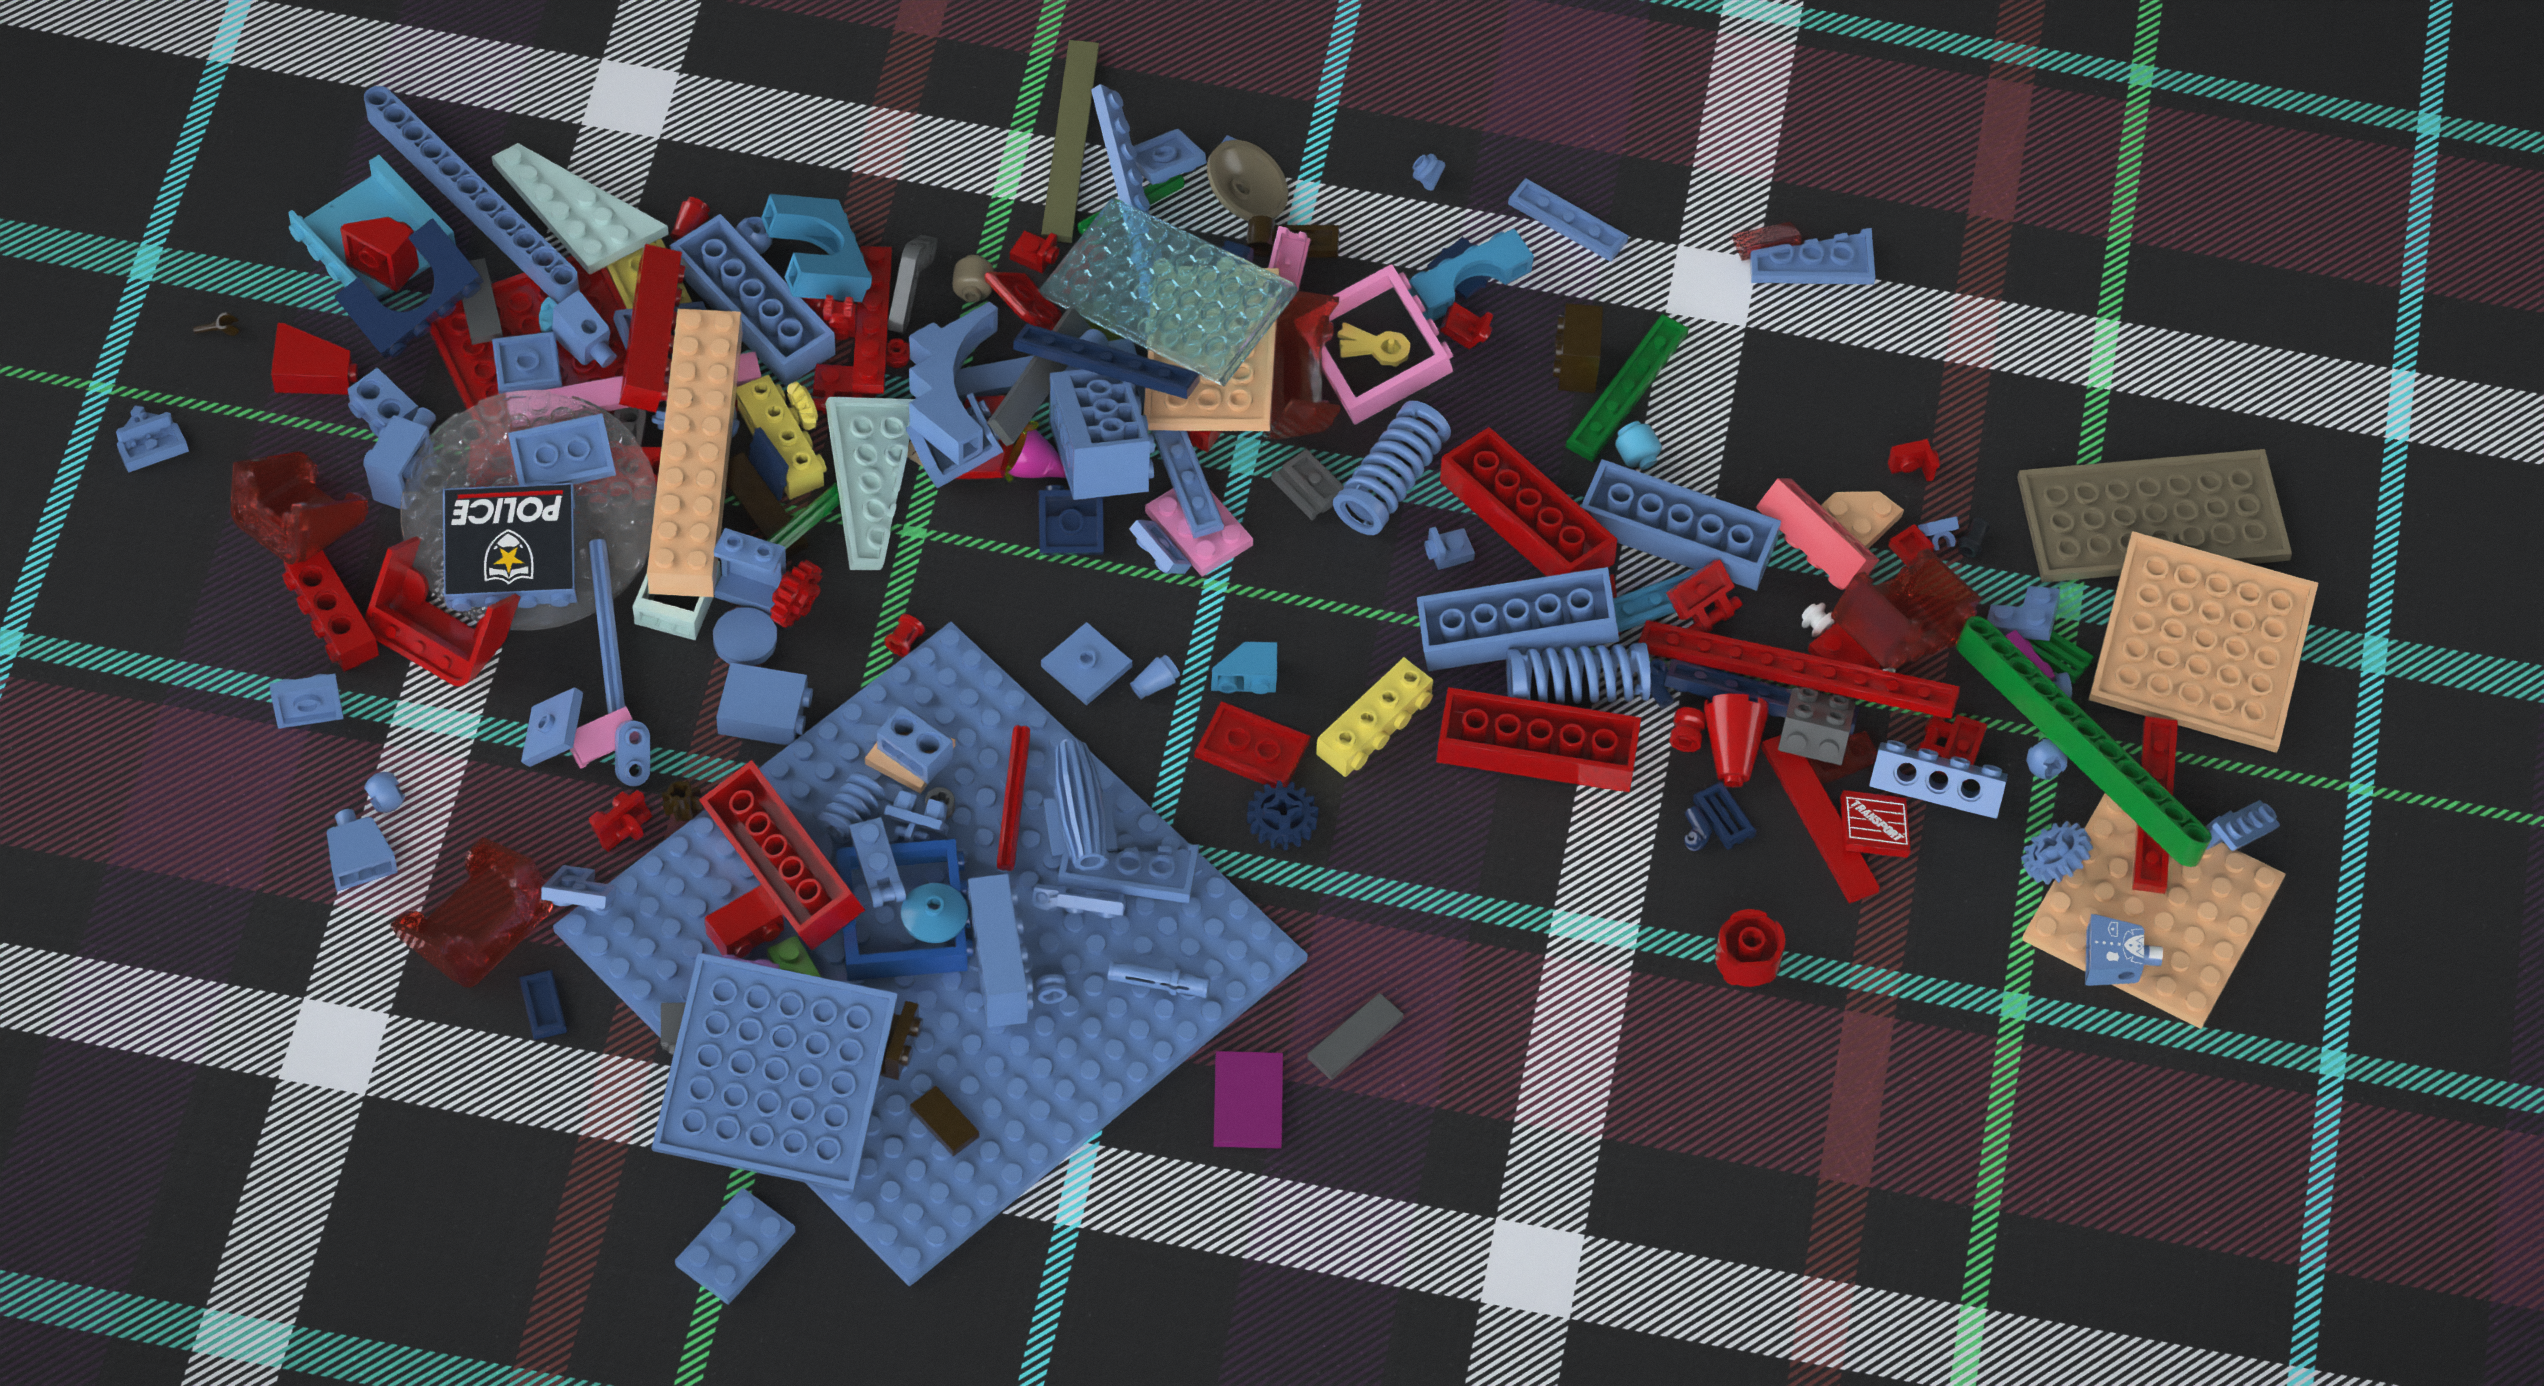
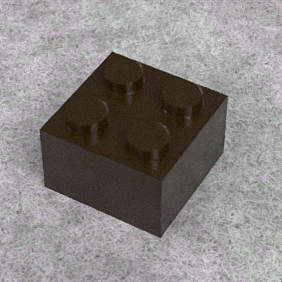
[1553,303,1603,393]

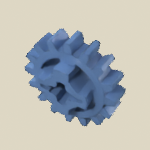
[2021,821,2093,884]

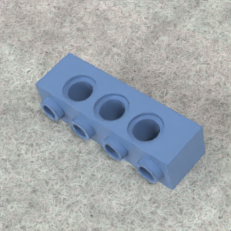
[1869,740,2008,819]

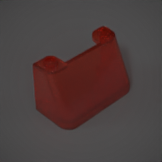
[231,451,368,565]
[390,837,553,988]

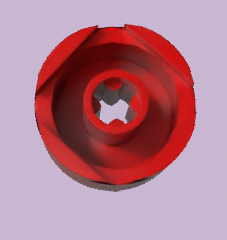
[1715,909,1786,987]

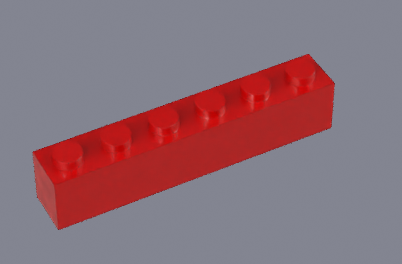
[619,244,685,413]

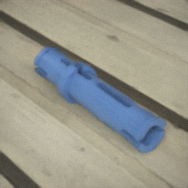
[1108,959,1211,999]

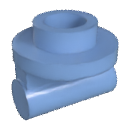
[1413,154,1446,190]

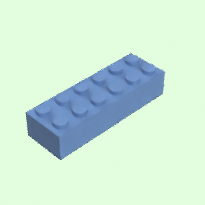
[670,214,836,387]
[1581,459,1781,591]
[1417,567,1620,671]

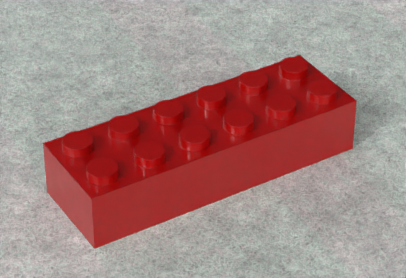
[1440,427,1617,577]
[1436,687,1641,793]
[699,760,865,951]

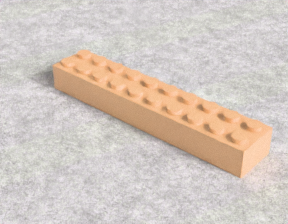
[647,309,743,597]

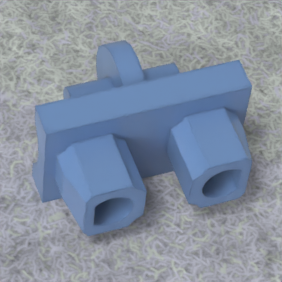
[884,790,950,843]

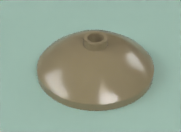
[1207,140,1288,221]

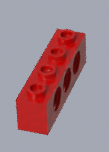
[282,544,379,672]

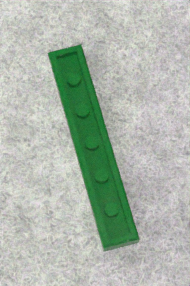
[1566,314,1689,462]

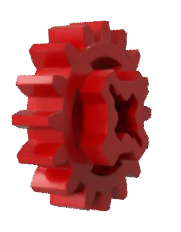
[770,560,822,628]

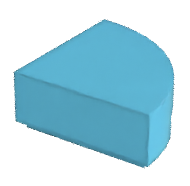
[539,297,557,333]

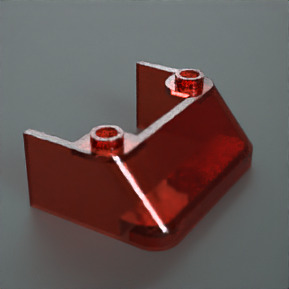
[1263,290,1340,440]

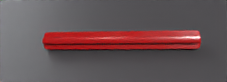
[997,725,1030,871]

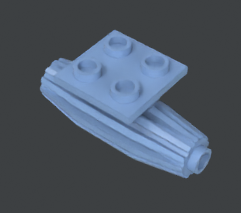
[1043,738,1118,870]

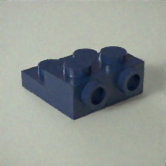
[1039,485,1104,555]

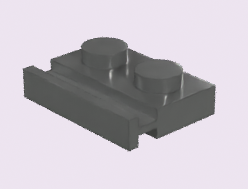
[1271,449,1344,521]

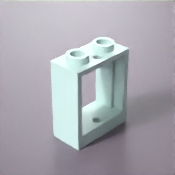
[633,561,721,641]

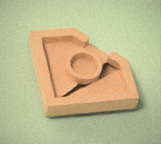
[1821,491,1904,549]

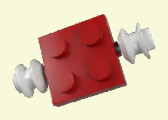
[1802,603,1900,673]

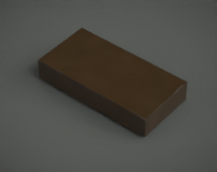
[910,1086,980,1157]

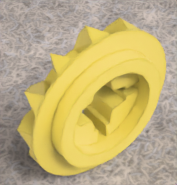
[787,381,818,430]

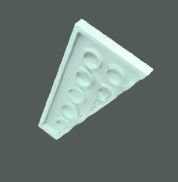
[492,143,669,275]
[825,397,914,570]

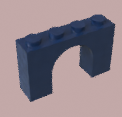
[334,218,484,360]

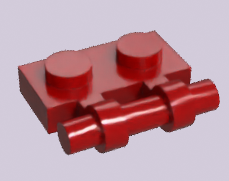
[812,364,877,414]
[1666,560,1742,633]
[1916,714,1988,783]

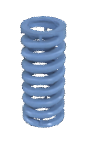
[1333,401,1451,535]
[1506,643,1651,705]

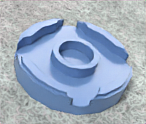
[713,607,777,666]

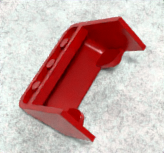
[364,536,521,686]

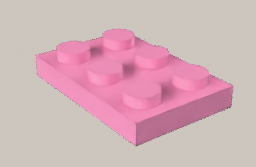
[1145,488,1253,577]

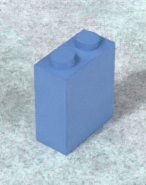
[716,663,813,746]

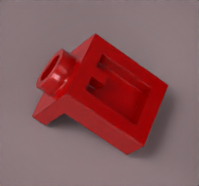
[1010,230,1060,274]
[1888,439,1940,482]

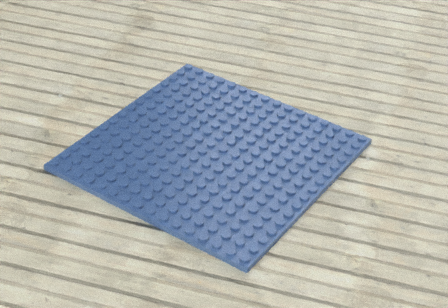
[553,622,1308,1287]

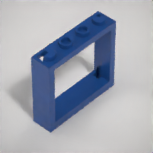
[836,839,973,981]

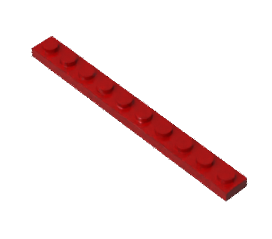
[1638,620,1960,719]

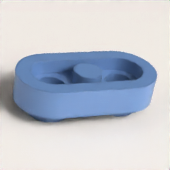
[615,720,650,786]

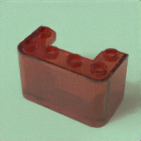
[1831,548,1982,670]

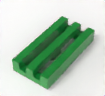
[2028,630,2093,683]

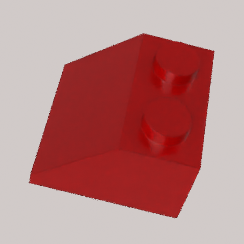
[340,217,419,292]

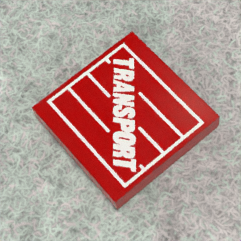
[1840,790,1911,858]

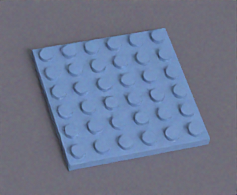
[652,952,898,1192]

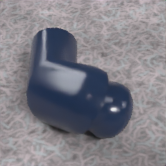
[1650,659,1674,709]
[1684,806,1712,851]

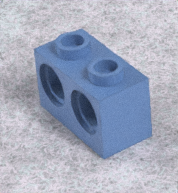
[348,368,418,437]
[877,706,953,784]

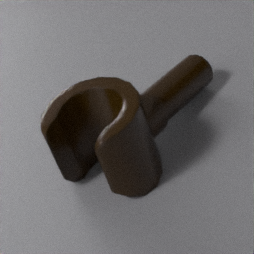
[193,312,239,336]

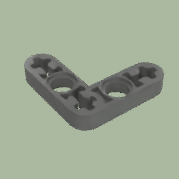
[888,234,938,334]

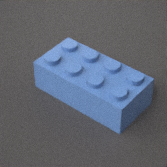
[968,874,1033,1028]

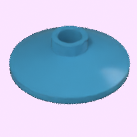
[901,883,968,943]

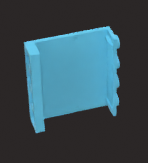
[288,155,455,300]

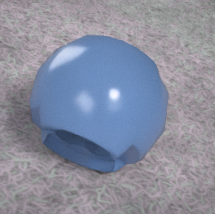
[735,217,773,254]
[2026,739,2068,780]
[364,771,405,813]

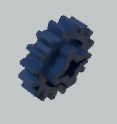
[1247,781,1318,850]

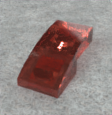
[1806,731,1878,784]

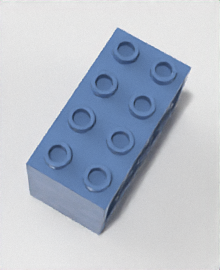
[1049,369,1155,500]

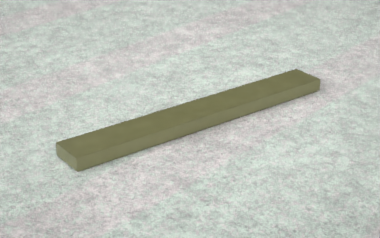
[1041,40,1099,243]

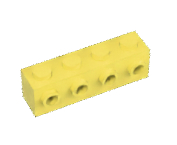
[736,374,827,500]
[1316,657,1433,777]

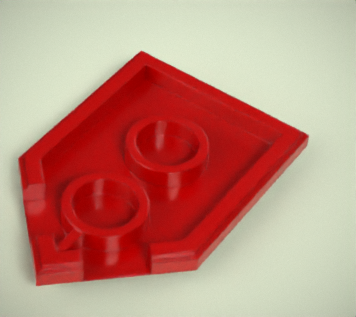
[984,272,1062,331]

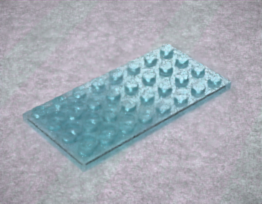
[1039,197,1299,387]

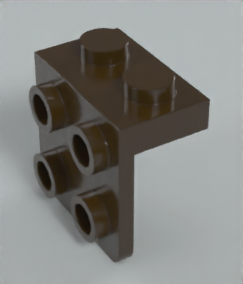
[880,1001,923,1080]

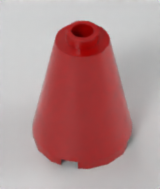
[1704,694,1769,787]

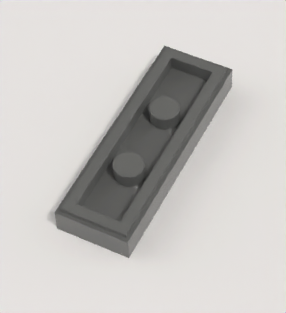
[462,258,503,345]
[1308,993,1403,1080]

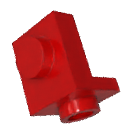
[1439,302,1494,350]

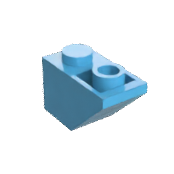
[1211,642,1277,694]

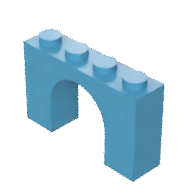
[761,194,872,302]

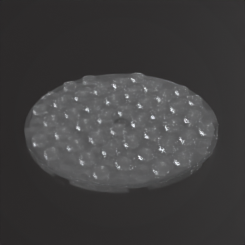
[400,390,657,631]

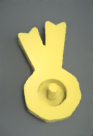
[1337,323,1410,367]

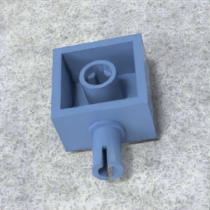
[363,408,437,512]

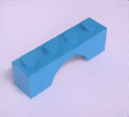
[1408,228,1534,321]

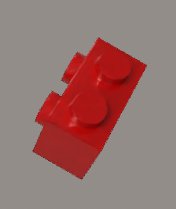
[705,885,784,958]

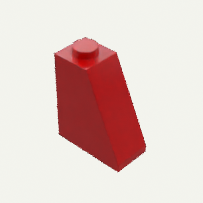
[271,323,358,395]

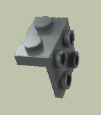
[1778,687,1855,765]

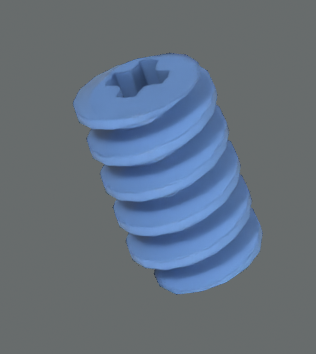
[816,772,886,843]

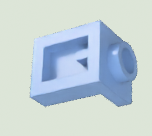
[1425,527,1475,570]

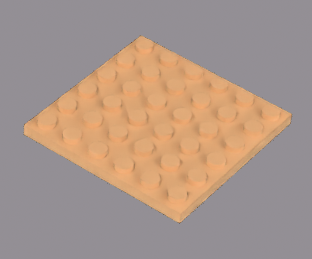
[2088,531,2318,753]
[2022,793,2286,1029]

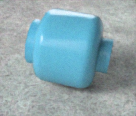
[1615,421,1662,470]

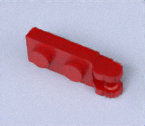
[823,295,857,340]

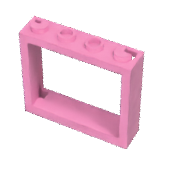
[1294,264,1454,425]

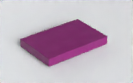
[1214,1051,1283,1148]

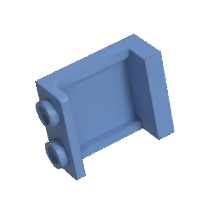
[905,393,1004,488]
[714,528,786,615]

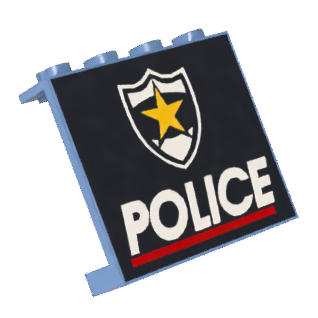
[443,483,577,611]

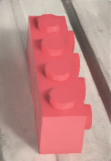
[1755,478,1879,590]

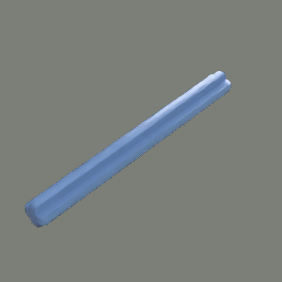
[589,539,625,714]

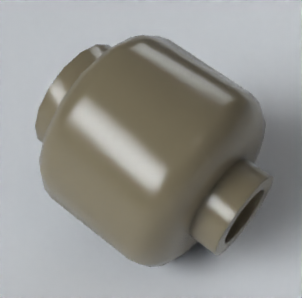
[952,255,994,302]

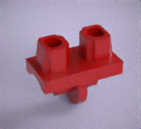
[589,790,652,852]

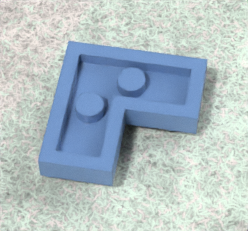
[1987,586,2060,641]
[541,865,616,911]

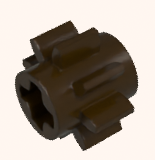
[661,780,703,822]

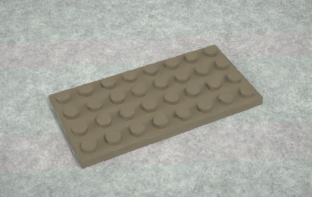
[2017,449,2292,583]

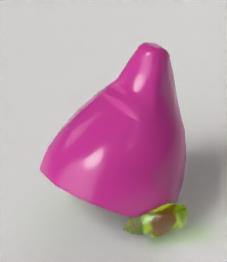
[1004,421,1066,482]

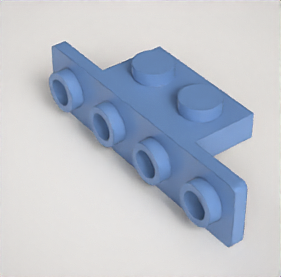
[2205,800,2280,851]

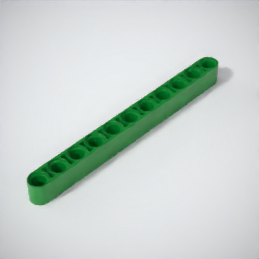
[1956,616,2212,867]

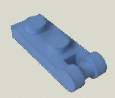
[849,817,906,908]

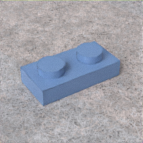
[1130,520,1192,574]

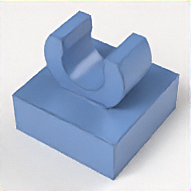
[1918,516,1959,551]

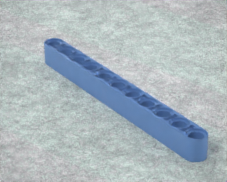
[364,86,580,304]

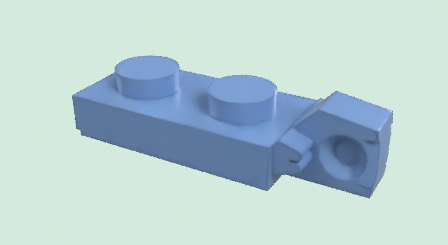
[1032,884,1127,918]

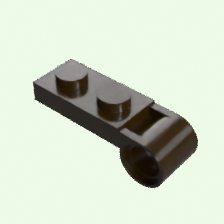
[1246,215,1340,258]

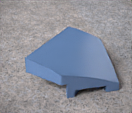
[116,405,189,473]

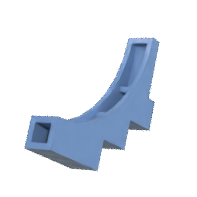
[909,302,998,466]

